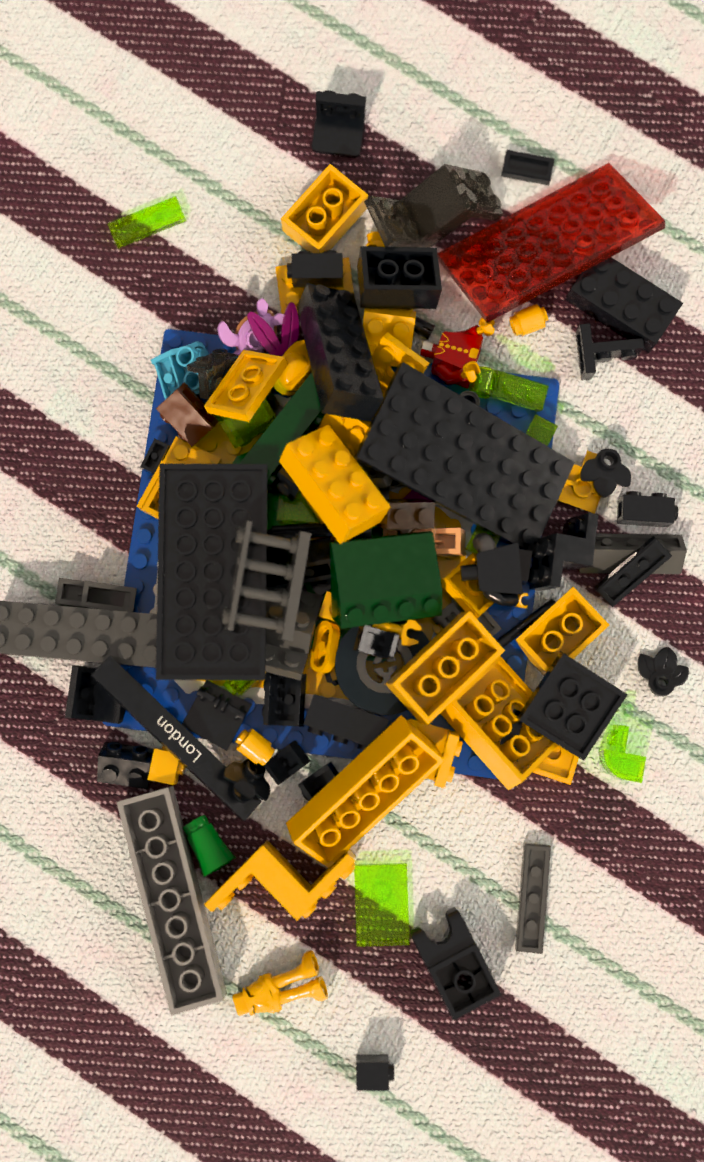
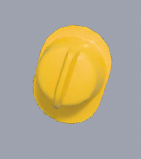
[273,340,312,396]

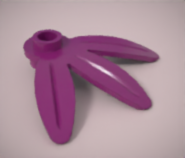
[247,302,304,356]

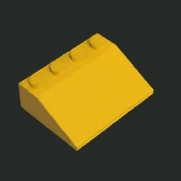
[440,656,558,790]

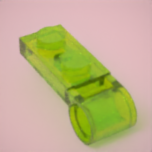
[469,366,548,412]

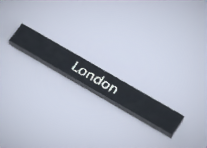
[90,656,262,821]

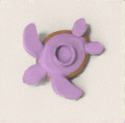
[217,298,284,367]

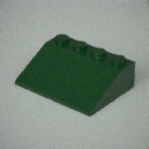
[330,531,442,629]

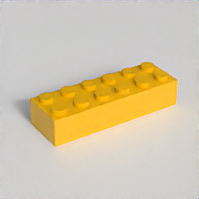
[286,715,445,868]

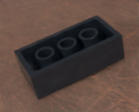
[565,249,683,353]

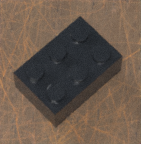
[357,246,442,309]

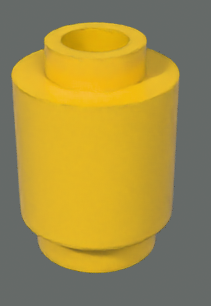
[509,304,548,336]
[235,728,275,766]

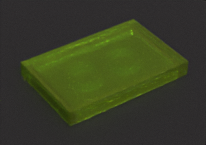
[354,863,410,947]

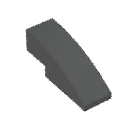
[55,578,137,612]

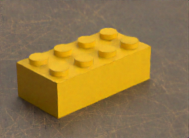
[279,424,391,544]
[385,611,505,724]

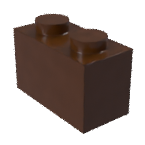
[156,382,220,447]

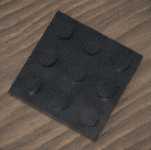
[517,651,628,761]

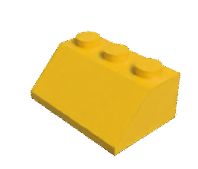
[516,587,609,676]

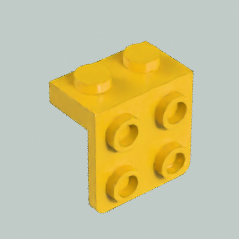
[408,719,463,788]

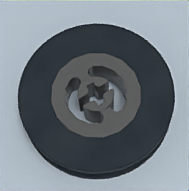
[335,620,429,715]

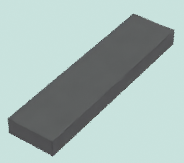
[515,843,551,954]

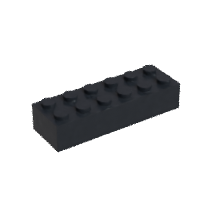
[296,283,384,422]

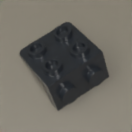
[312,90,366,158]
[65,665,128,724]

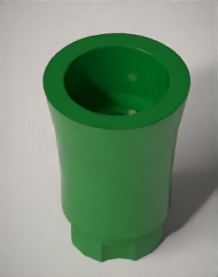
[183,815,236,877]

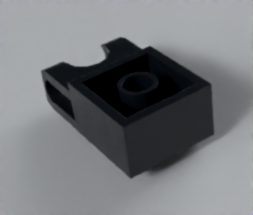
[410,907,502,1021]

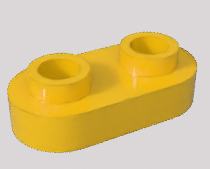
[310,620,340,674]

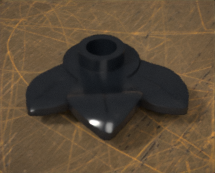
[580,449,631,498]
[637,647,689,696]
[223,759,270,803]

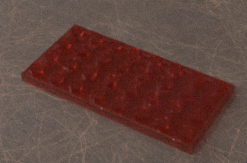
[438,163,665,323]

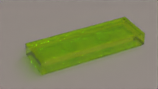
[107,196,186,249]

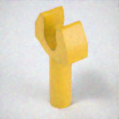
[372,620,422,647]

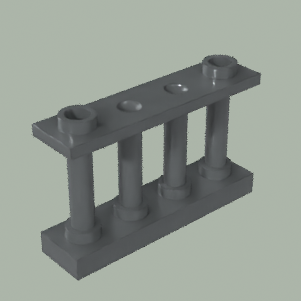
[221,521,311,641]

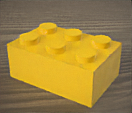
[281,164,368,253]

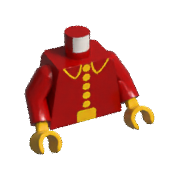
[420,315,495,389]

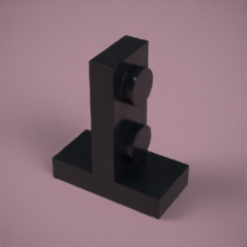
[575,323,644,381]

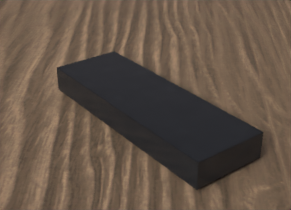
[594,536,672,607]

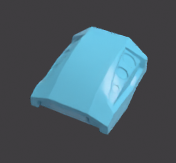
[151,341,218,400]

